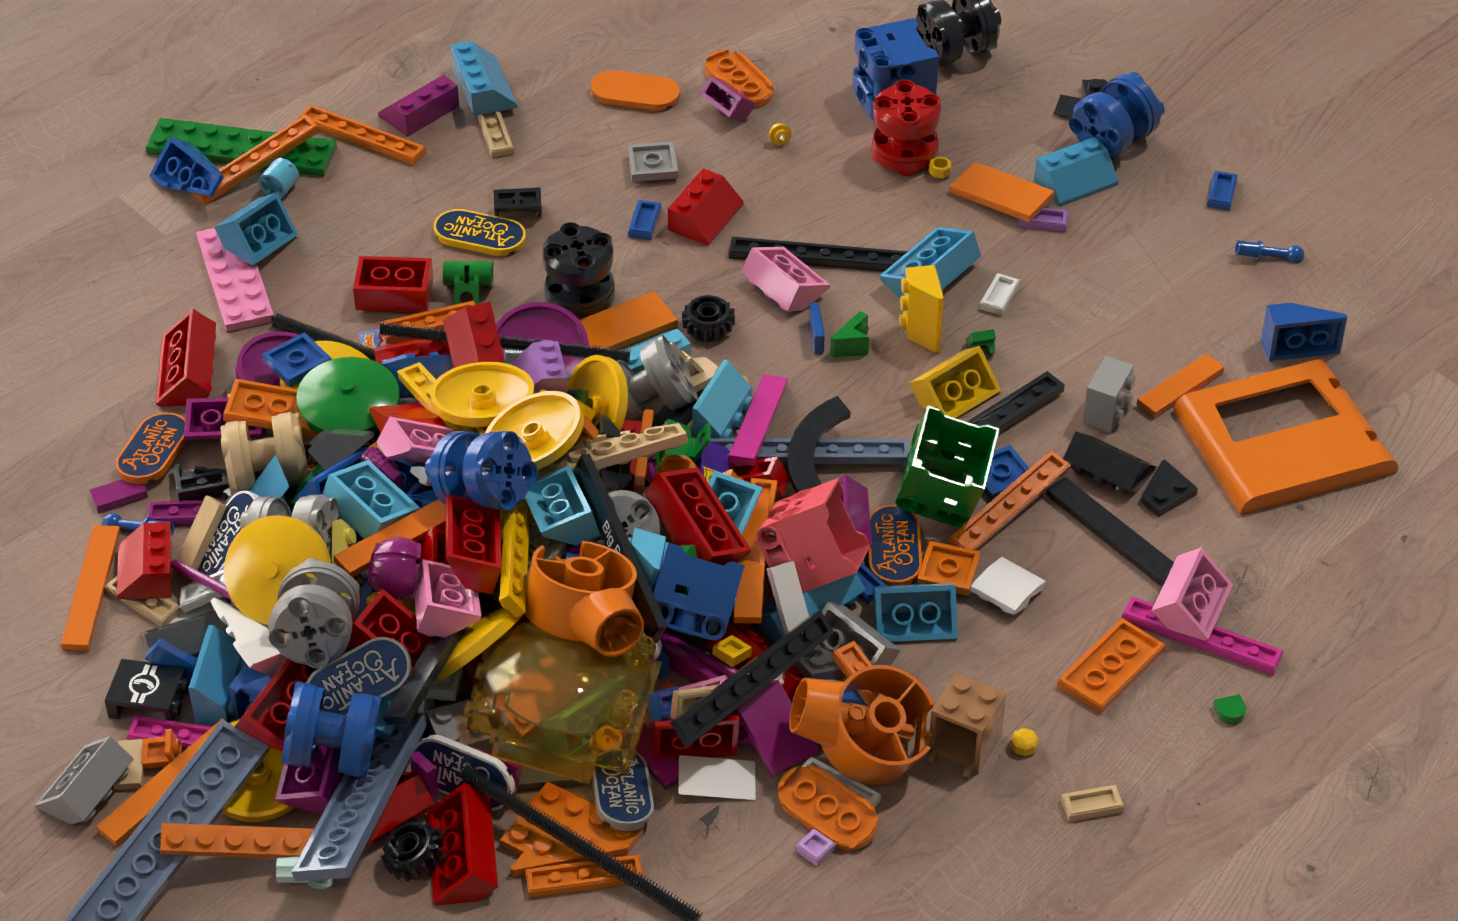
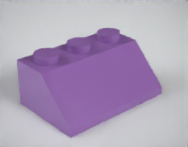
[510,340,567,394]

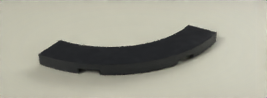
[787,396,851,493]

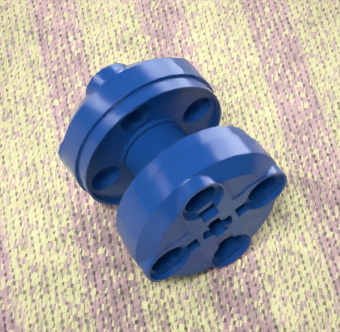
[1069,72,1165,159]
[425,431,538,510]
[281,682,382,779]

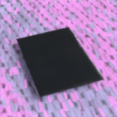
[1054,94,1082,117]

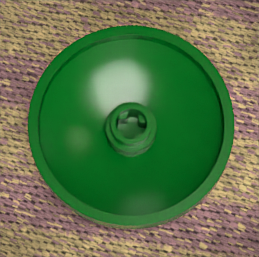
[297,357,400,434]

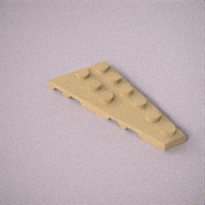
[537,423,689,478]

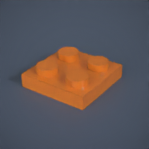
[917,541,981,596]

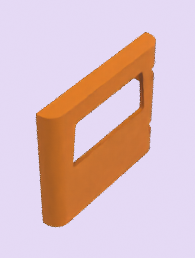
[1173,359,1398,515]

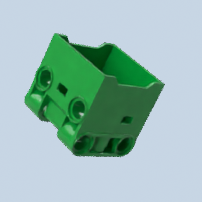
[895,405,1000,527]

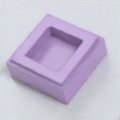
[795,829,836,866]

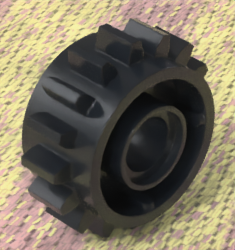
[682,295,735,342]
[381,821,444,881]

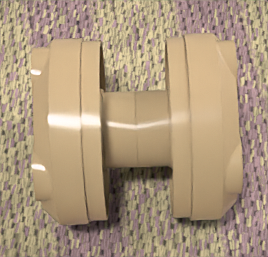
[221,412,308,494]

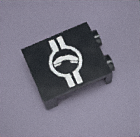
[104,659,190,721]

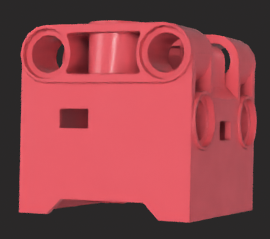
[756,478,870,593]

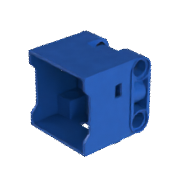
[852,18,939,120]
[652,542,745,640]

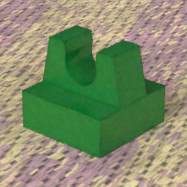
[966,329,996,356]

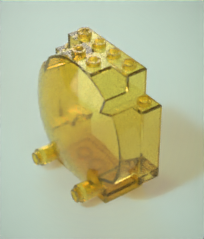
[464,622,662,784]

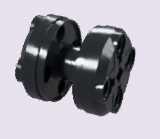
[916,0,1001,67]
[542,222,615,320]

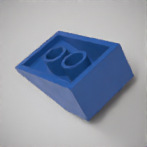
[1261,303,1347,361]

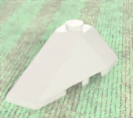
[210,597,287,677]

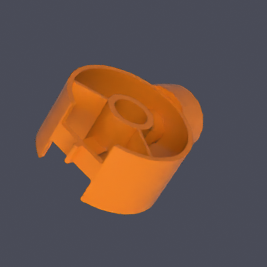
[525,541,644,657]
[789,665,935,785]

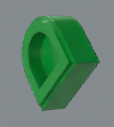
[1213,694,1246,724]

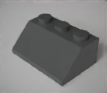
[308,428,375,470]
[140,610,232,663]

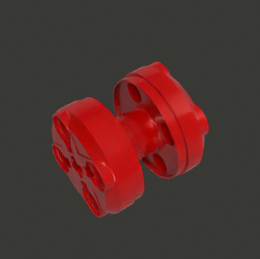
[871,80,941,177]

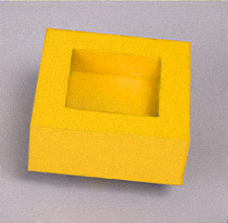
[712,635,752,667]

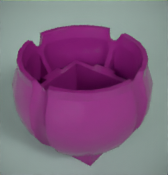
[367,537,421,600]

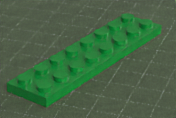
[145,118,337,176]

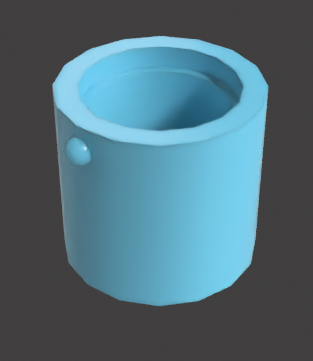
[258,158,299,199]

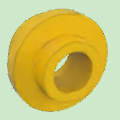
[769,123,792,146]

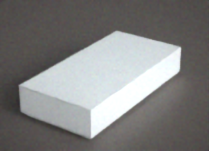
[979,273,1020,316]

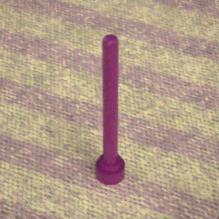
[171,559,240,611]
[660,628,738,677]

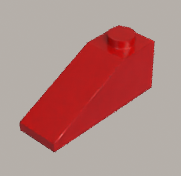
[729,457,790,498]

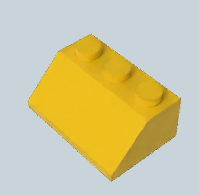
[899,265,944,353]
[909,346,1001,418]

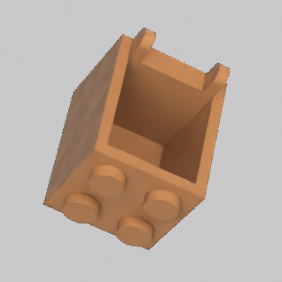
[927,672,1006,779]

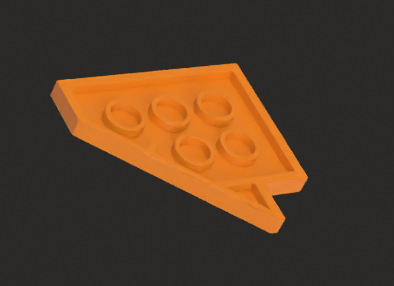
[500,781,643,877]

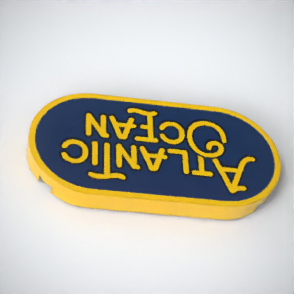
[434,209,526,256]

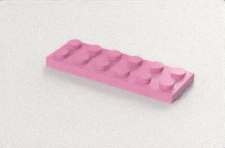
[196,228,274,332]

